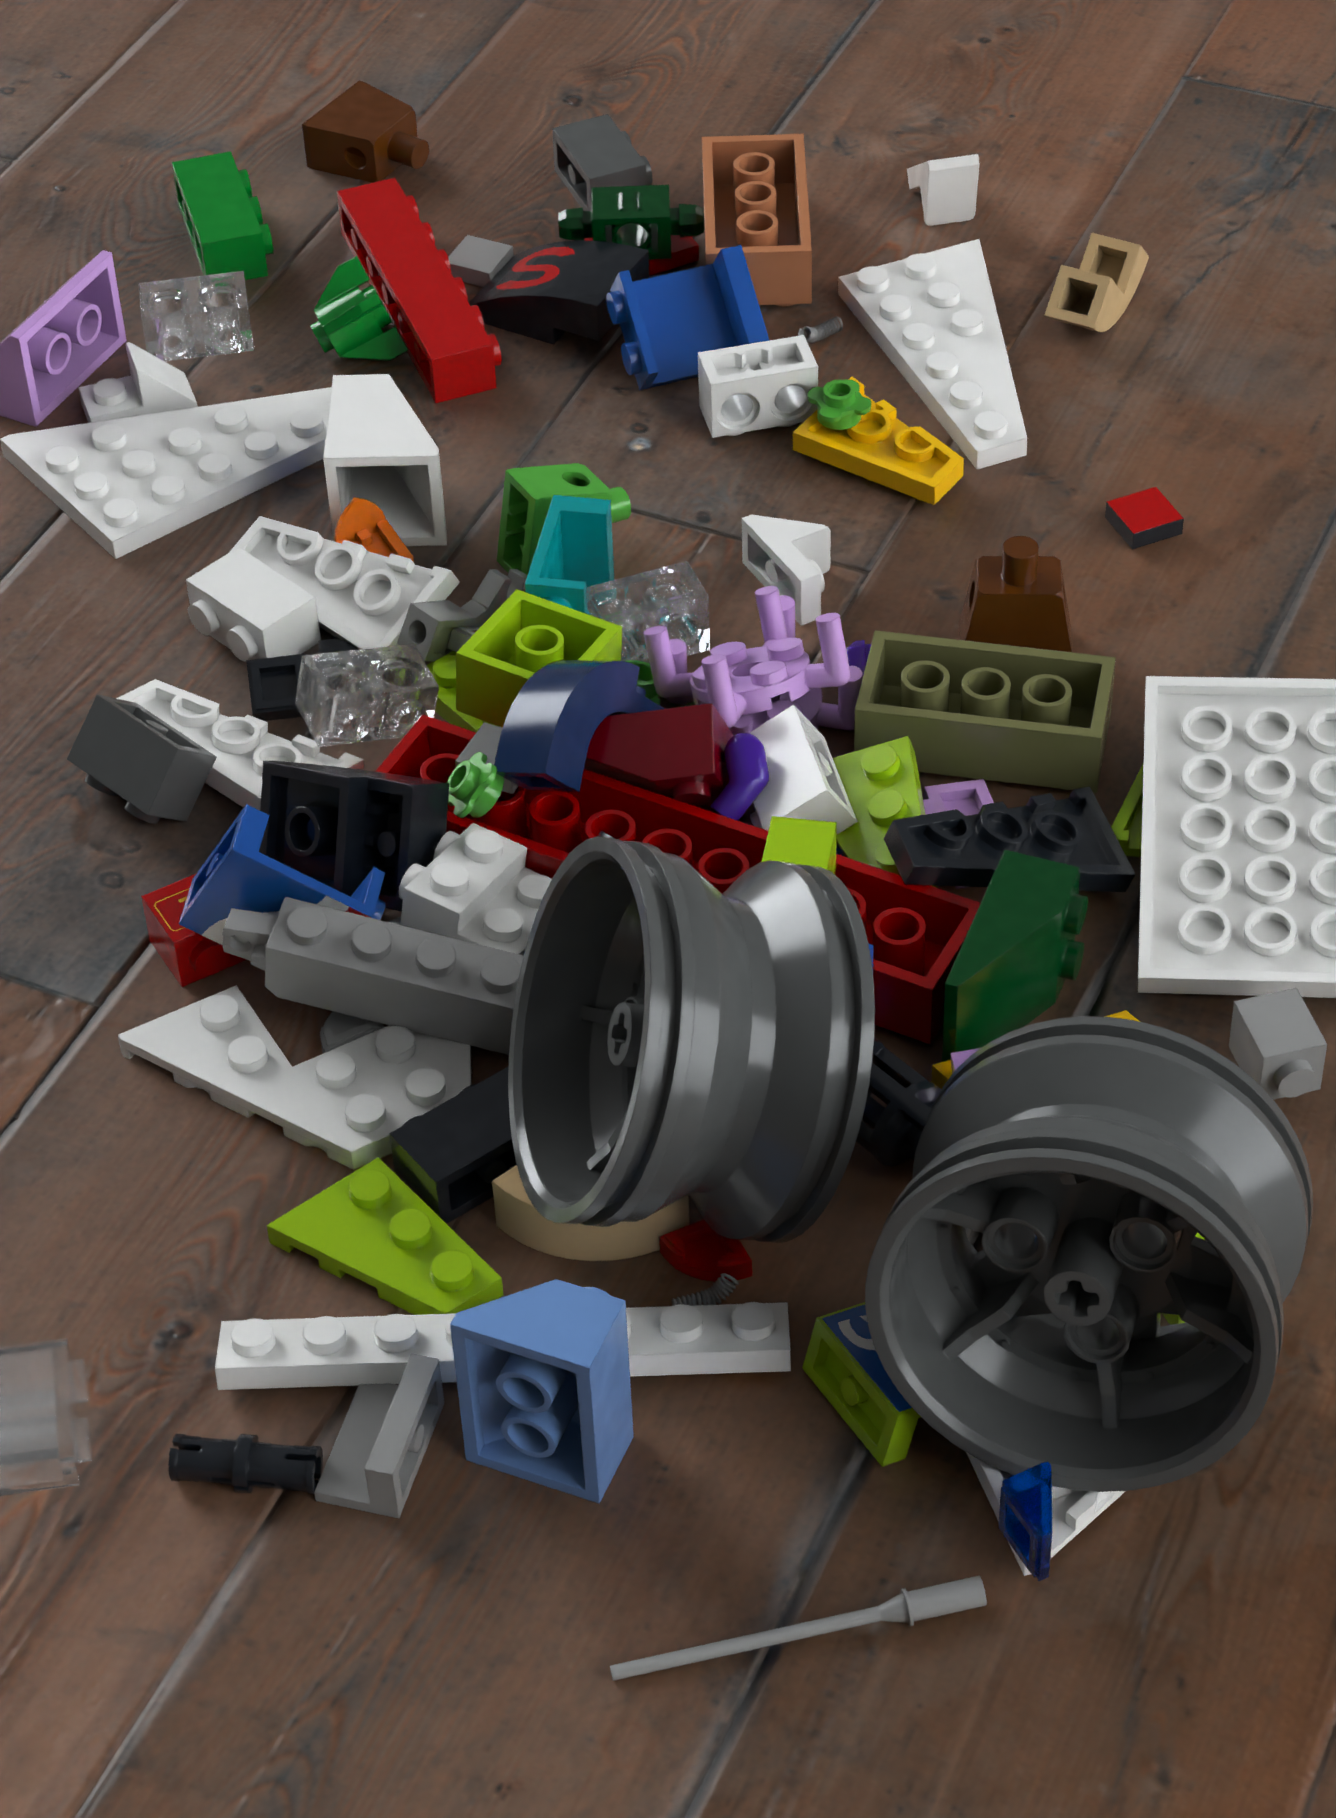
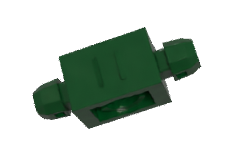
[558,185,704,259]

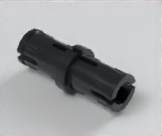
[169,1433,323,1494]

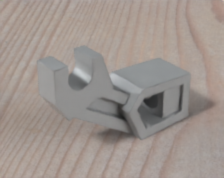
[397,569,527,662]

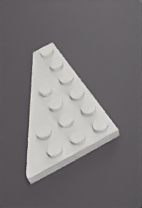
[0,387,332,559]

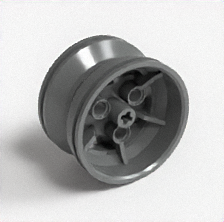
[508,837,875,1243]
[865,1016,1313,1492]

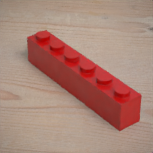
[337,178,502,403]

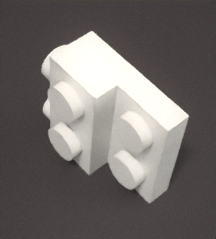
[399,823,552,955]

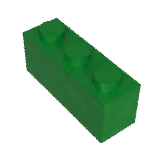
[172,151,274,288]

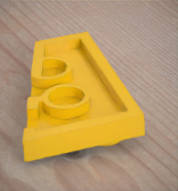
[793,376,964,505]

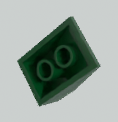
[942,850,1088,1062]

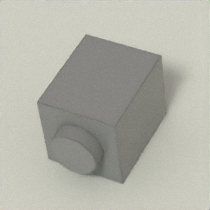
[1229,988,1327,1100]

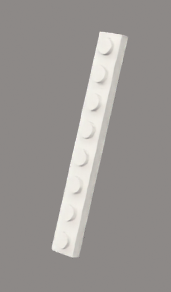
[215,1302,791,1390]

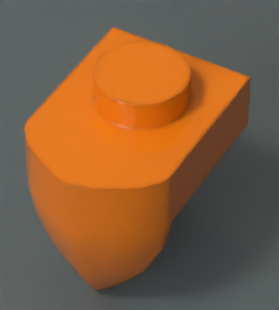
[334,497,414,562]

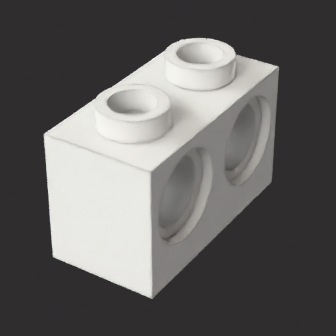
[698,335,818,438]

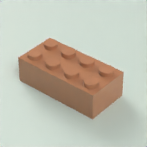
[702,134,812,307]

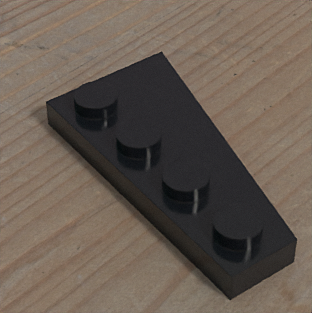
[884,786,1136,892]

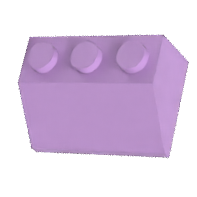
[0,250,127,427]

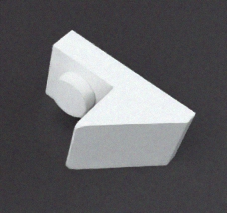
[907,154,979,226]
[78,342,198,423]
[742,514,831,626]

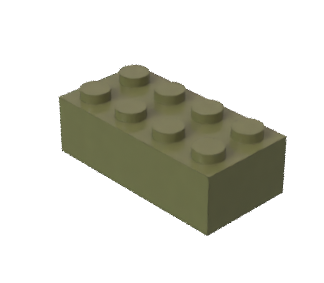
[854,630,1116,793]

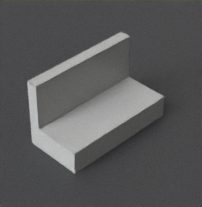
[314,1353,445,1518]

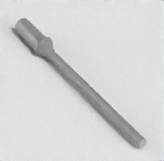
[610,1576,987,1681]

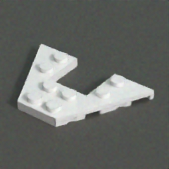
[118,917,472,1170]

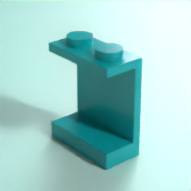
[525,495,615,614]

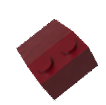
[584,703,745,817]

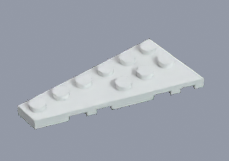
[838,239,1027,470]

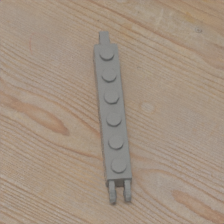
[222,897,524,1055]

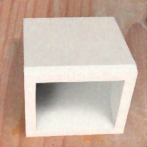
[323,374,447,546]

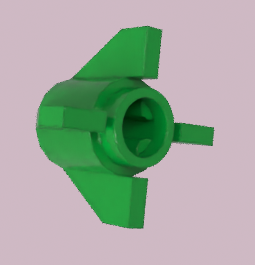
[310,256,408,361]

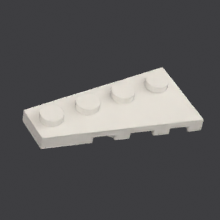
[230,516,460,671]
[116,679,364,810]

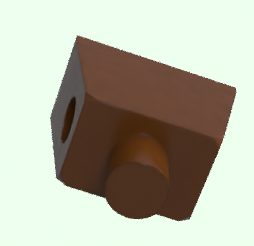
[302,80,429,183]
[959,536,1072,652]

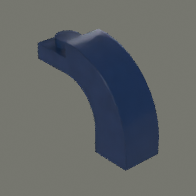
[494,660,665,792]

